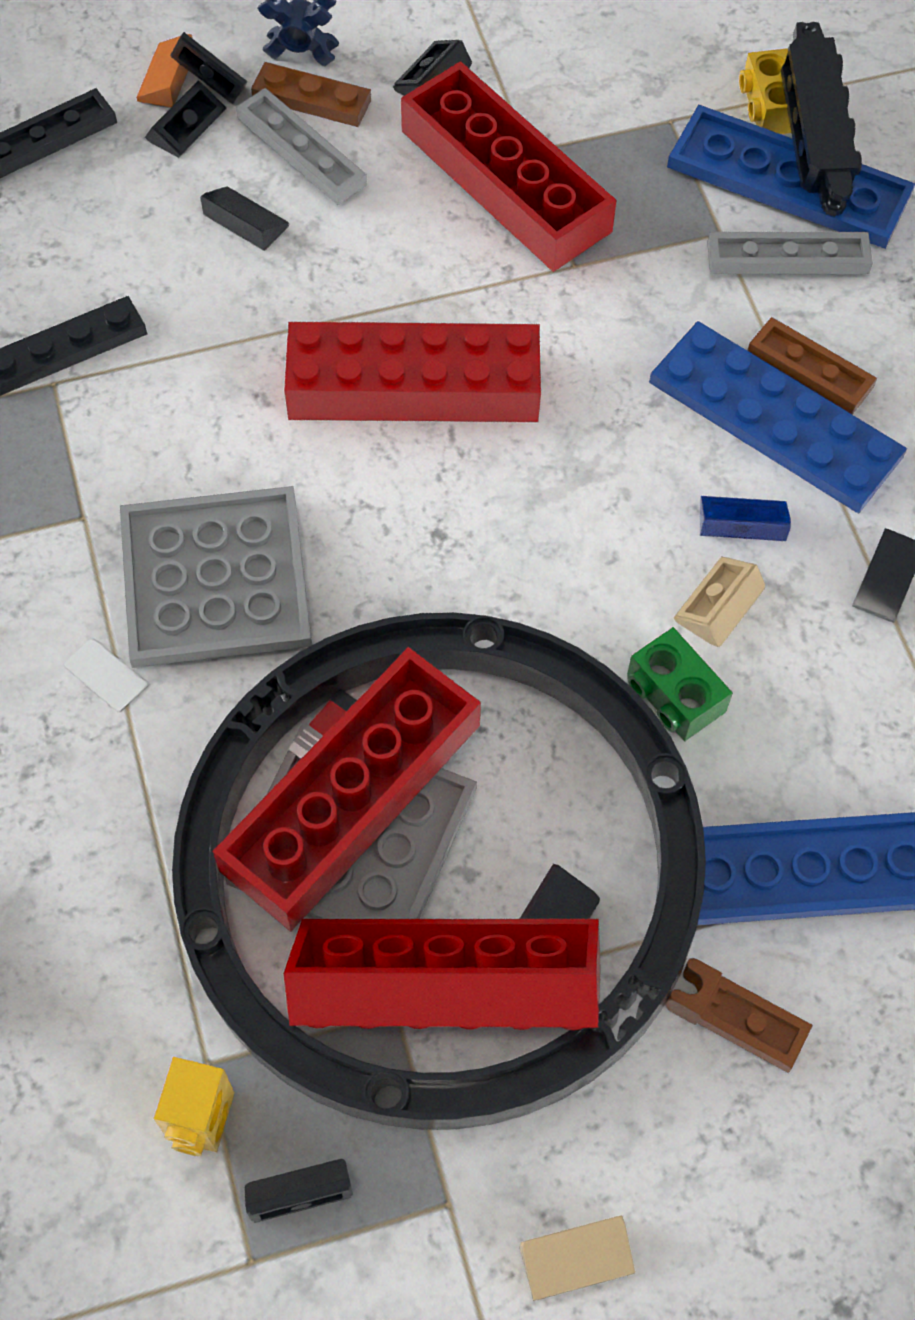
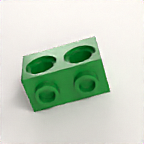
[627,627,733,742]

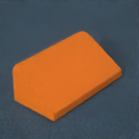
[136,34,193,107]

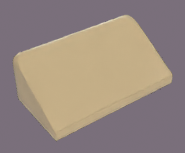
[674,556,765,647]
[519,1215,635,1301]

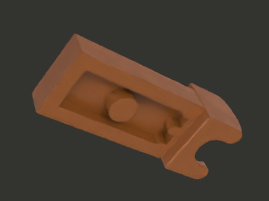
[666,958,813,1073]

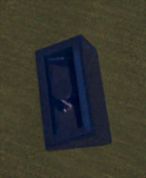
[700,496,791,541]

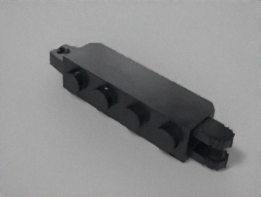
[781,22,862,217]

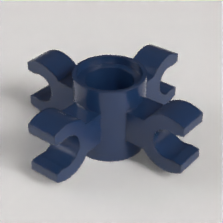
[257,0,339,66]

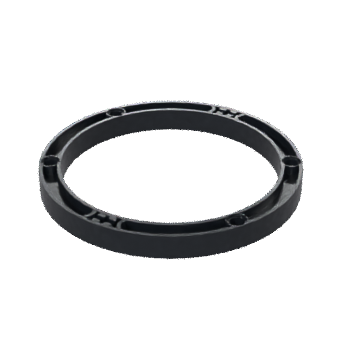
[172,612,706,1130]

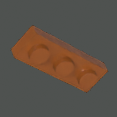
[251,62,371,127]
[747,317,877,415]

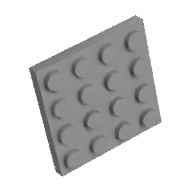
[120,486,312,668]
[225,716,477,919]

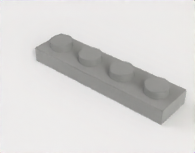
[236,88,367,205]
[707,232,873,274]

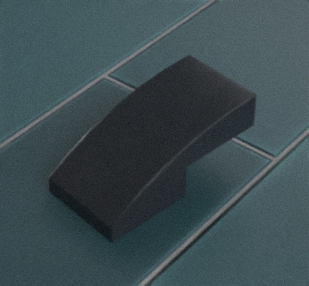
[852,528,915,623]

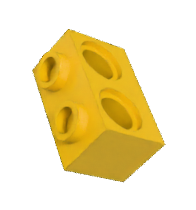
[739,48,791,134]
[154,1057,235,1156]

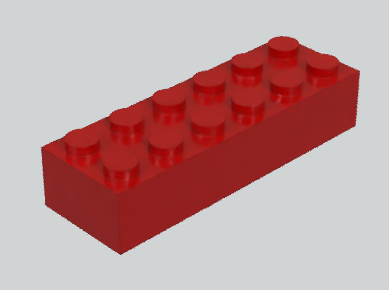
[401,61,617,272]
[284,322,541,422]
[212,647,481,932]
[283,919,601,1030]

